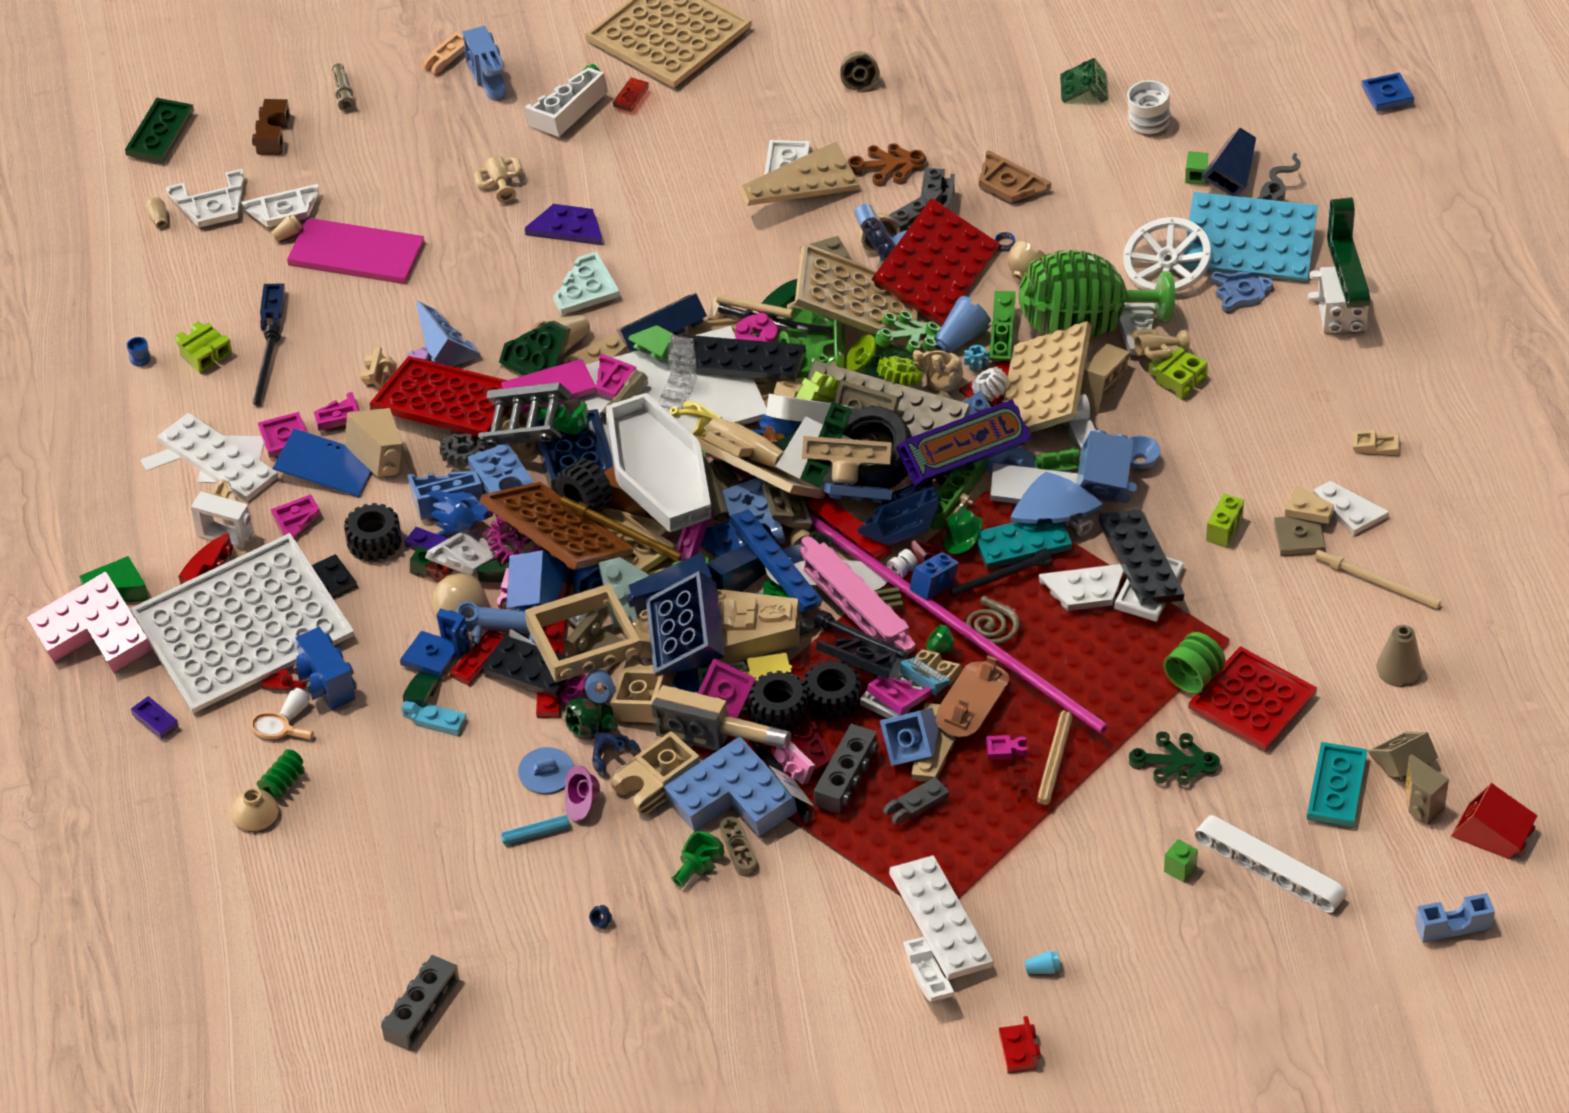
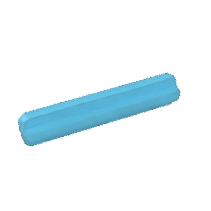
[501,815,570,845]

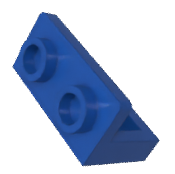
[436,608,471,659]

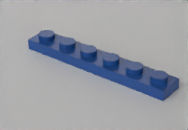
[729,509,823,613]

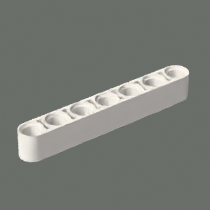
[1194,815,1347,913]

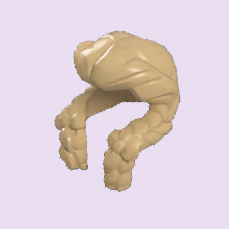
[913,350,963,392]

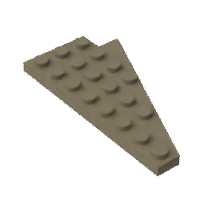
[807,360,971,451]

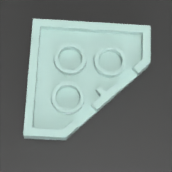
[553,251,620,315]
[598,557,650,628]

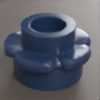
[589,905,612,928]

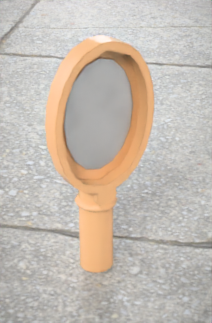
[250,711,314,740]

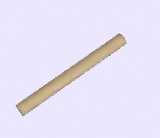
[716,295,795,318]

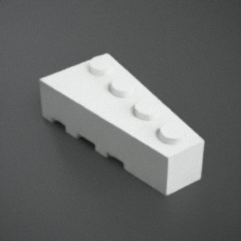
[524,67,608,137]

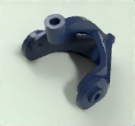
[592,731,641,777]

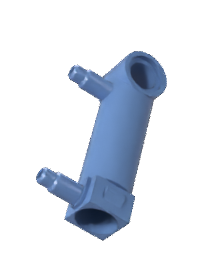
[456,602,536,645]

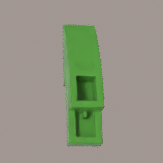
[989,291,1016,361]

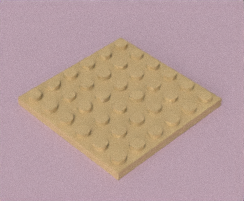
[585,0,752,88]

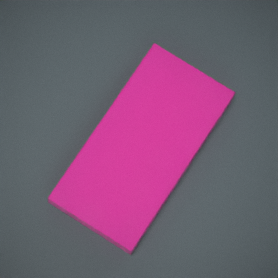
[501,359,597,415]

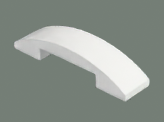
[903,937,954,1002]

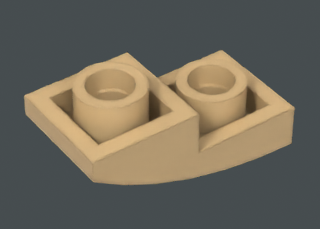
[915,649,963,685]

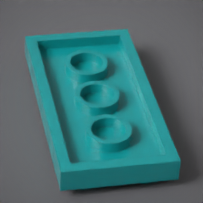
[975,518,1072,569]
[1306,742,1368,827]

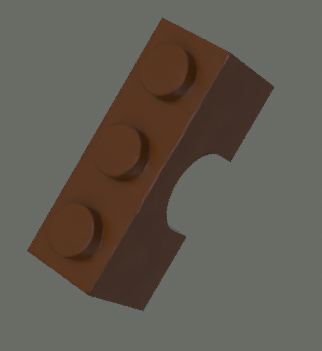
[252,99,290,155]

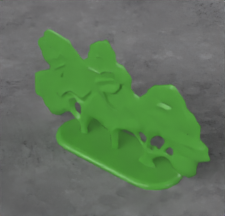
[781,307,846,381]

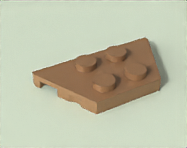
[979,150,1051,203]

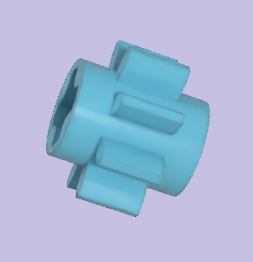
[964,345,990,371]

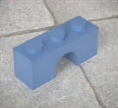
[1415,893,1495,943]

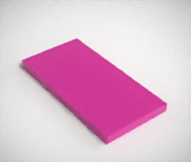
[287,218,425,284]

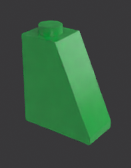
[78,556,149,602]

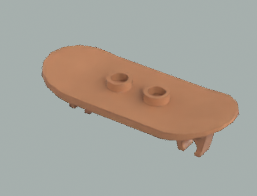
[936,655,1009,738]

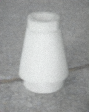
[279,688,310,722]

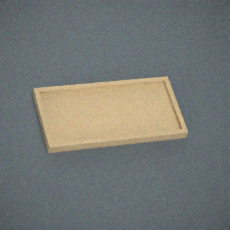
[694,435,826,499]

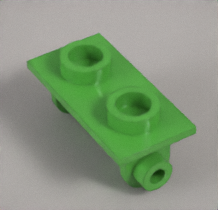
[1033,448,1080,472]

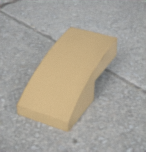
[1353,429,1400,455]

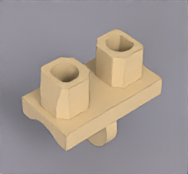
[361,347,397,389]

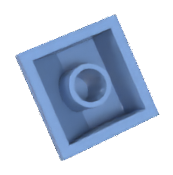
[880,708,938,766]

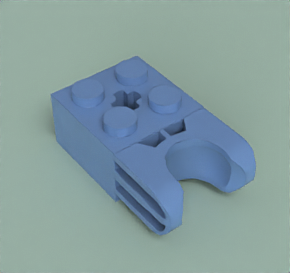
[462,26,506,100]
[467,443,533,494]
[723,477,786,547]

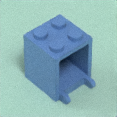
[1076,430,1137,503]

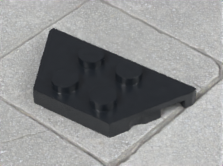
[816,637,897,679]

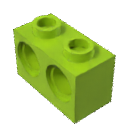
[1206,493,1244,548]

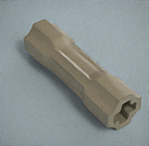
[600,370,649,424]

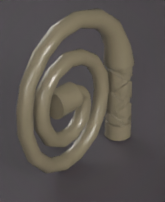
[966,596,1020,644]

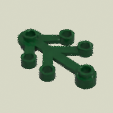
[1129,731,1220,785]

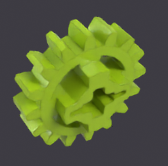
[877,356,924,386]

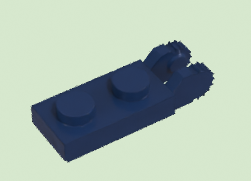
[260,283,285,330]

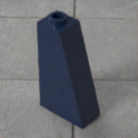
[1201,127,1256,196]
[707,540,781,592]
[626,553,712,615]

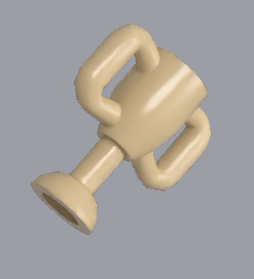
[474,156,523,203]
[1132,329,1190,359]

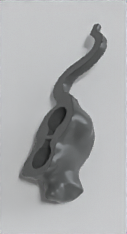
[1257,153,1301,201]

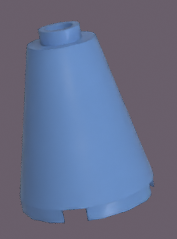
[934,296,991,353]

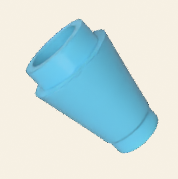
[1025,950,1061,974]

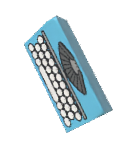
[900,658,950,696]

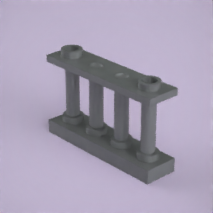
[478,382,571,447]

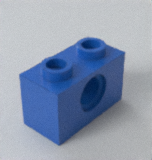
[909,552,959,600]

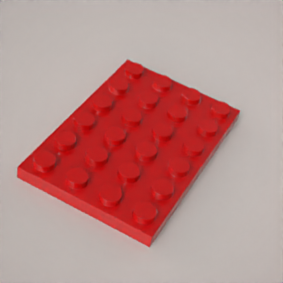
[871,198,1000,327]
[369,356,511,438]

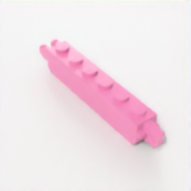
[800,536,916,654]

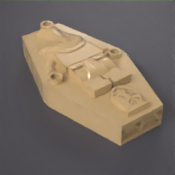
[633,590,801,666]

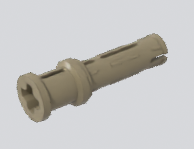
[332,63,356,112]

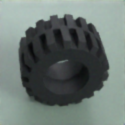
[556,458,613,513]
[344,503,402,561]
[803,660,861,722]
[749,671,808,731]

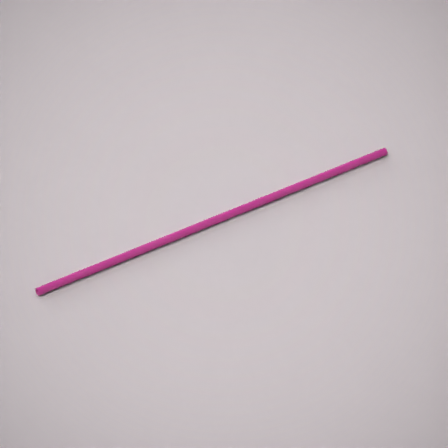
[708,453,1108,734]

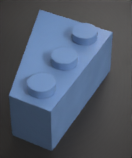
[408,471,483,520]

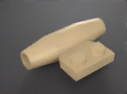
[704,417,784,468]

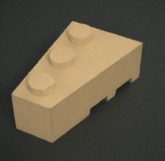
[1080,344,1130,414]

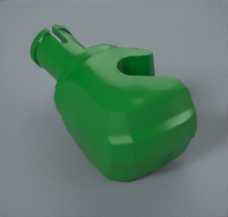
[537,402,589,435]
[671,831,725,888]

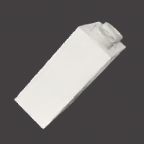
[191,491,254,549]

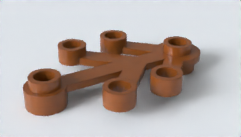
[848,143,927,186]

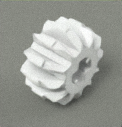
[972,367,1009,401]

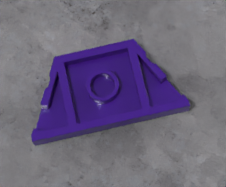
[525,204,602,245]

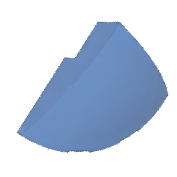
[1011,472,1103,524]

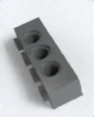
[814,724,879,814]
[381,955,459,1051]

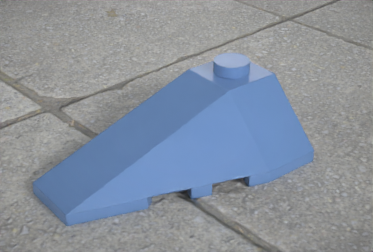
[416,301,481,367]

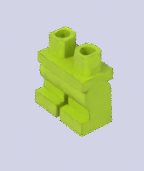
[175,321,232,373]
[1149,347,1208,400]
[795,370,840,403]

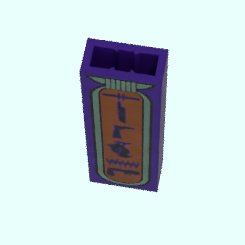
[896,399,1031,487]

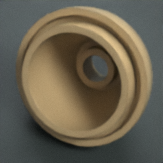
[232,788,279,831]

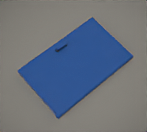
[272,428,371,497]

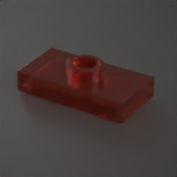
[613,77,649,112]

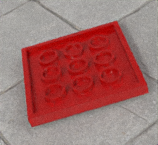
[1188,646,1317,751]

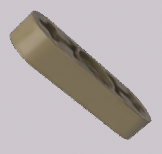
[720,817,757,876]

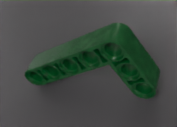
[1327,197,1370,308]

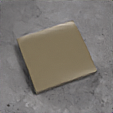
[762,484,812,530]

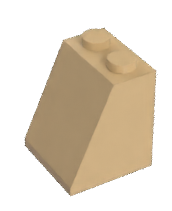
[344,408,402,477]

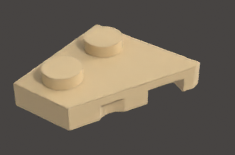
[1285,486,1334,524]

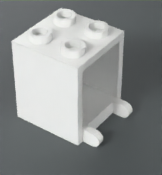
[1308,265,1369,333]

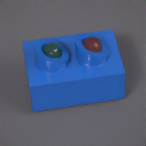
[292,626,357,711]

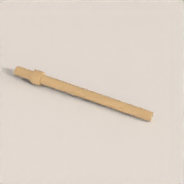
[1315,550,1441,609]

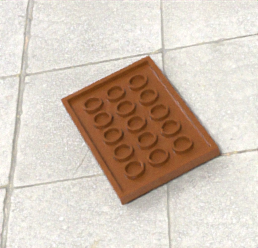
[480,482,634,570]

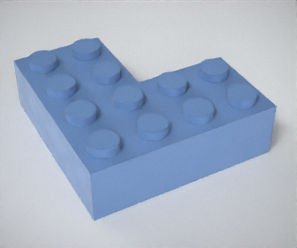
[664,736,797,837]

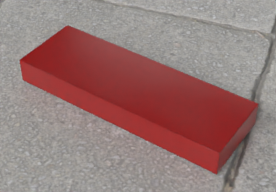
[450,630,504,686]

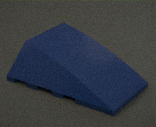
[857,480,939,545]

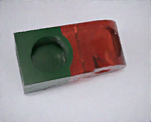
[410,546,454,583]

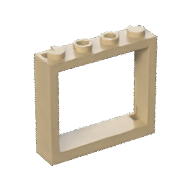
[525,584,641,683]

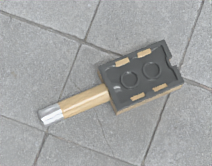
[651,685,791,751]

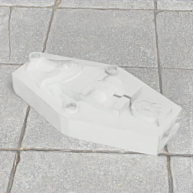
[606,393,711,532]

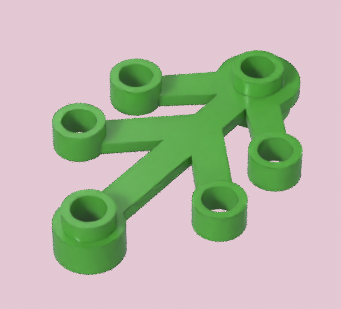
[874,311,940,353]

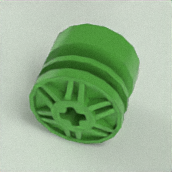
[1164,632,1226,694]

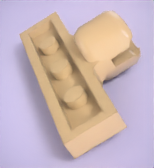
[802,436,892,485]

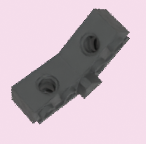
[889,168,955,232]

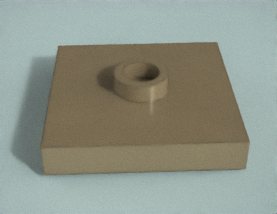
[1274,517,1325,556]

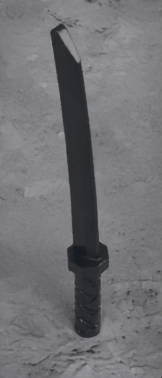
[718,304,833,334]
[749,740,809,823]

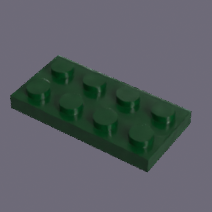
[125,97,194,163]

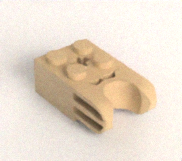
[610,656,676,723]
[611,731,701,815]

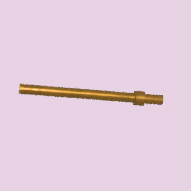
[560,496,682,561]

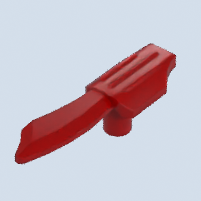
[261,669,310,690]

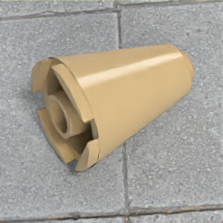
[531,315,590,355]

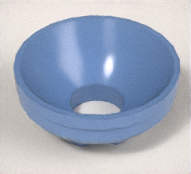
[1129,435,1160,470]

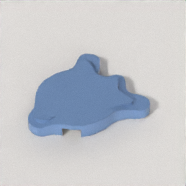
[1211,272,1273,312]

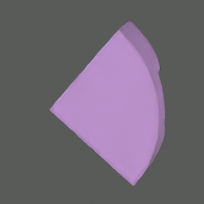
[406,346,431,361]

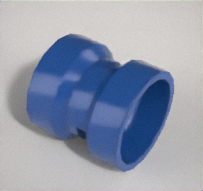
[127,337,151,366]

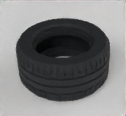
[843,406,912,489]

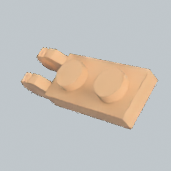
[422,32,465,75]

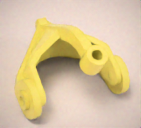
[670,401,722,437]

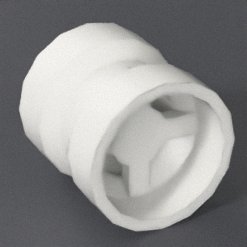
[887,549,918,578]

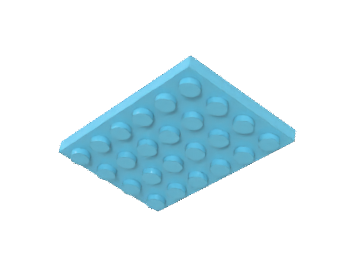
[1182,192,1318,282]

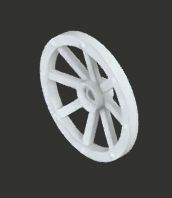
[1123,217,1211,293]

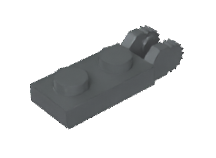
[883,777,949,825]

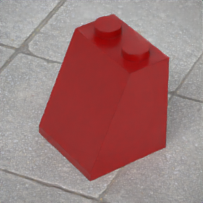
[1451,782,1538,859]

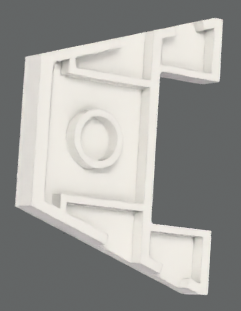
[166,169,244,228]

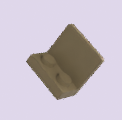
[566,610,624,672]

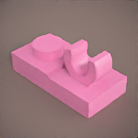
[773,741,815,785]

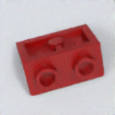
[999,1016,1041,1073]

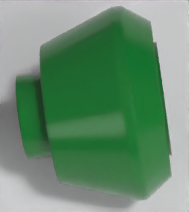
[926,625,955,655]

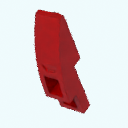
[178,533,233,585]

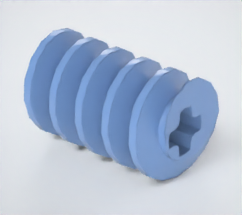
[584,669,615,703]

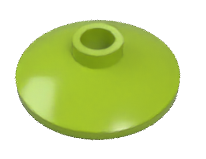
[845,335,876,372]

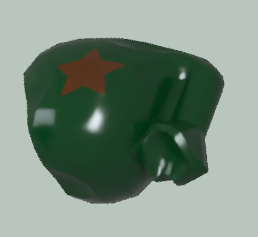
[565,698,618,739]

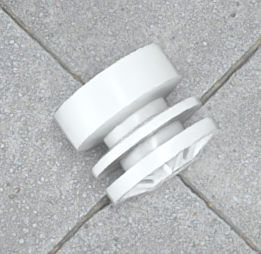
[1127,80,1171,134]

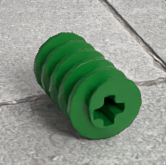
[256,749,305,800]

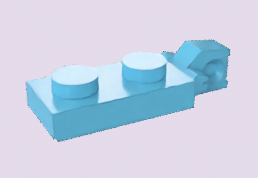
[401,701,467,736]

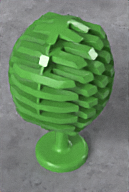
[1018,250,1175,338]

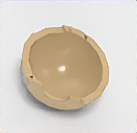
[431,573,488,618]

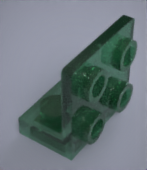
[1060,58,1108,103]

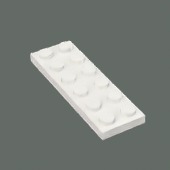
[157,413,278,502]
[889,855,993,980]

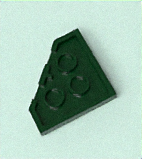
[499,321,571,376]

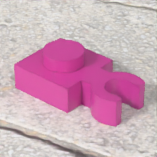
[986,735,1028,760]

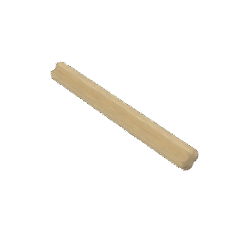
[1037,711,1073,805]

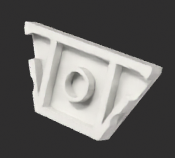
[241,184,320,227]
[425,526,496,575]
[1039,564,1125,611]

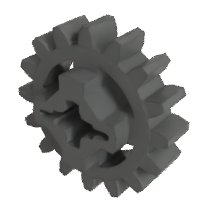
[439,431,487,467]

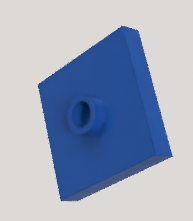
[1362,72,1414,111]
[400,631,456,678]

